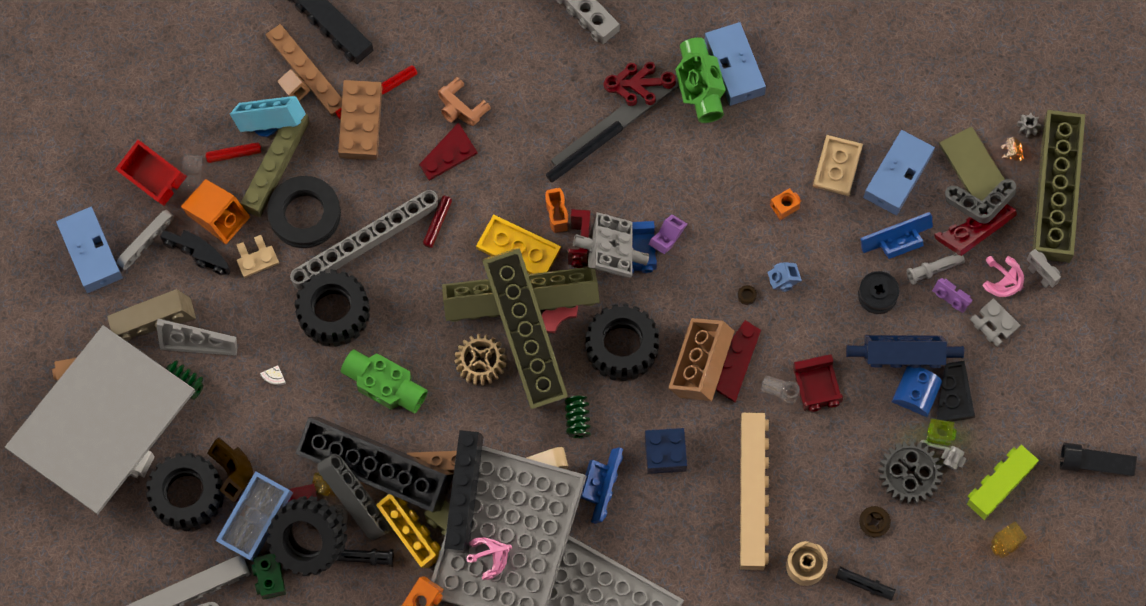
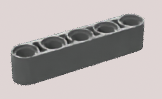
[317,454,391,540]

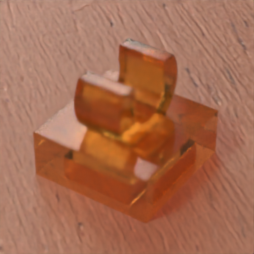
[1000,137,1023,161]

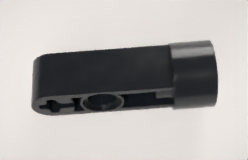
[1060,442,1137,476]

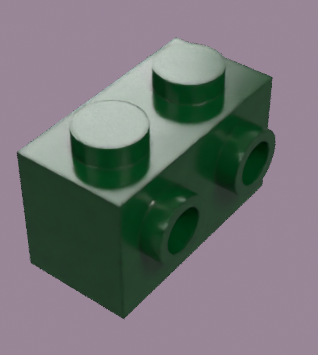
[251,554,286,600]

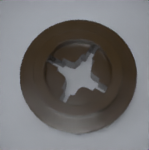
[859,506,891,538]

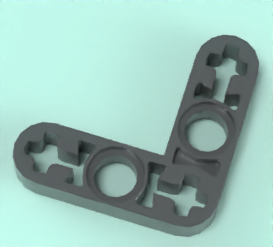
[945,179,1016,223]

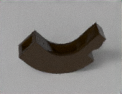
[207,437,253,503]

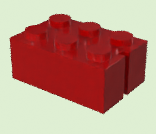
[115,140,187,206]

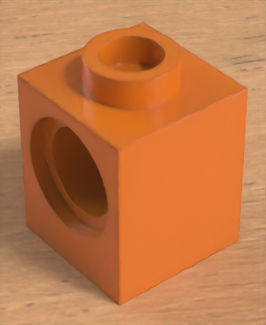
[770,188,801,220]

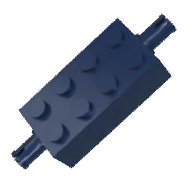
[846,335,964,368]

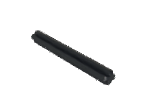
[546,121,623,183]

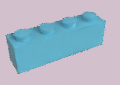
[230,96,306,132]

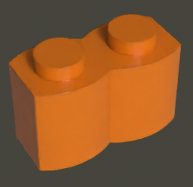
[545,188,569,233]

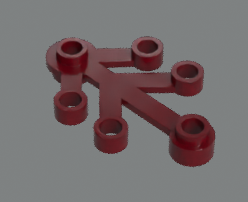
[603,62,676,106]

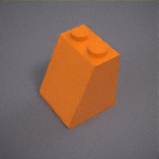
[181,179,250,244]

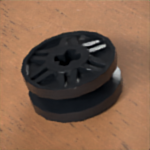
[858,271,900,314]

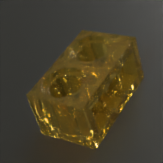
[990,521,1027,559]

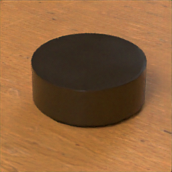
[738,285,757,305]

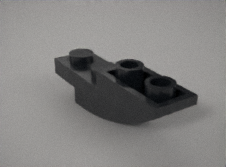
[160,230,231,275]

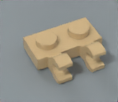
[237,235,279,278]

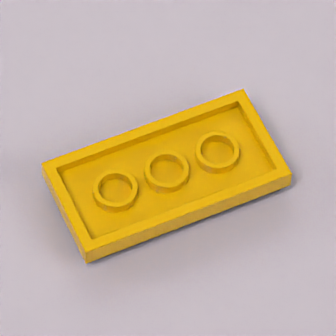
[476,214,561,274]

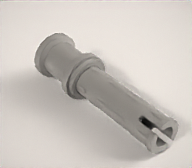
[907,253,965,285]

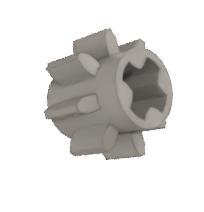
[1017,113,1041,138]
[941,446,966,470]

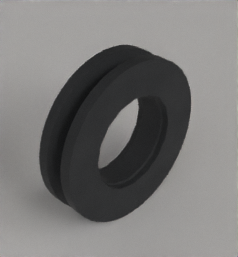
[267,176,341,248]

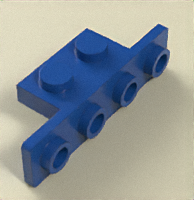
[860,212,933,259]
[580,447,623,524]

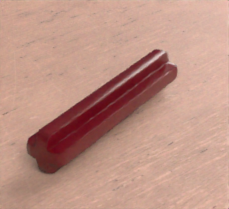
[423,195,452,248]

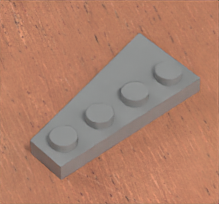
[156,319,237,355]

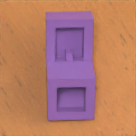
[648,215,687,254]

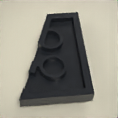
[936,360,975,424]

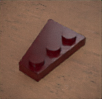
[419,122,478,181]

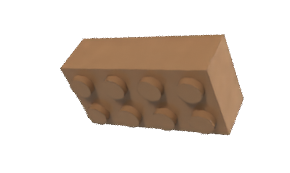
[338,80,382,160]
[668,318,734,401]

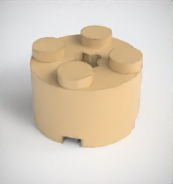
[786,541,828,586]

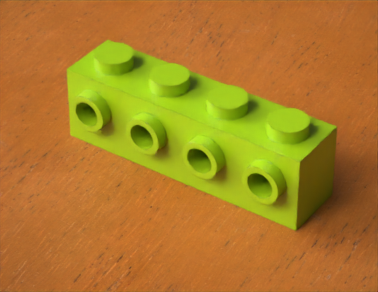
[967,445,1039,520]

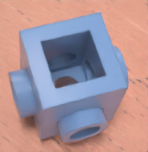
[768,262,802,292]

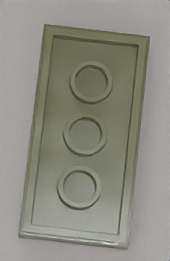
[939,127,1010,201]

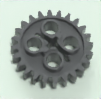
[878,441,943,504]

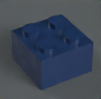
[645,428,687,474]

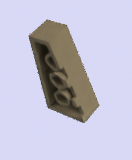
[107,289,196,341]

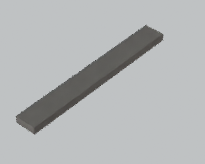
[551,76,678,175]

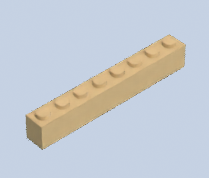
[740,413,769,570]

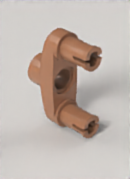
[438,77,491,126]

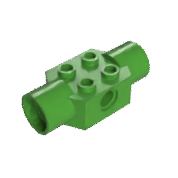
[675,38,726,123]
[341,349,428,414]

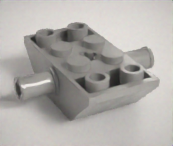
[573,212,649,278]

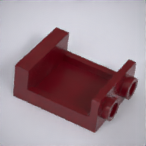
[568,209,591,268]
[793,354,843,412]

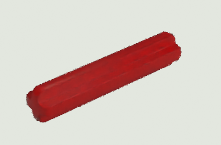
[206,142,261,163]

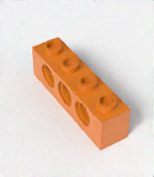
[402,576,444,606]

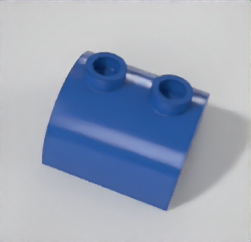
[892,366,942,417]

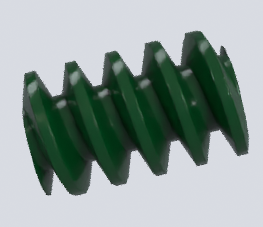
[165,360,204,400]
[565,396,591,438]

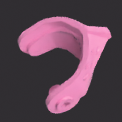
[983,256,1024,297]
[466,537,512,580]

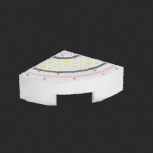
[260,366,286,385]

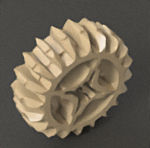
[455,334,507,386]

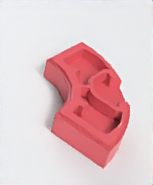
[542,305,578,333]

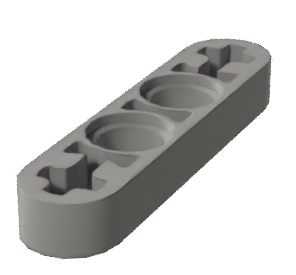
[117,210,174,270]

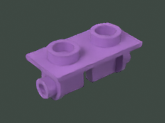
[932,278,973,313]

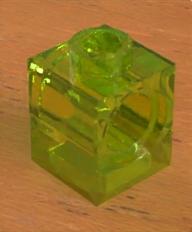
[926,418,957,446]

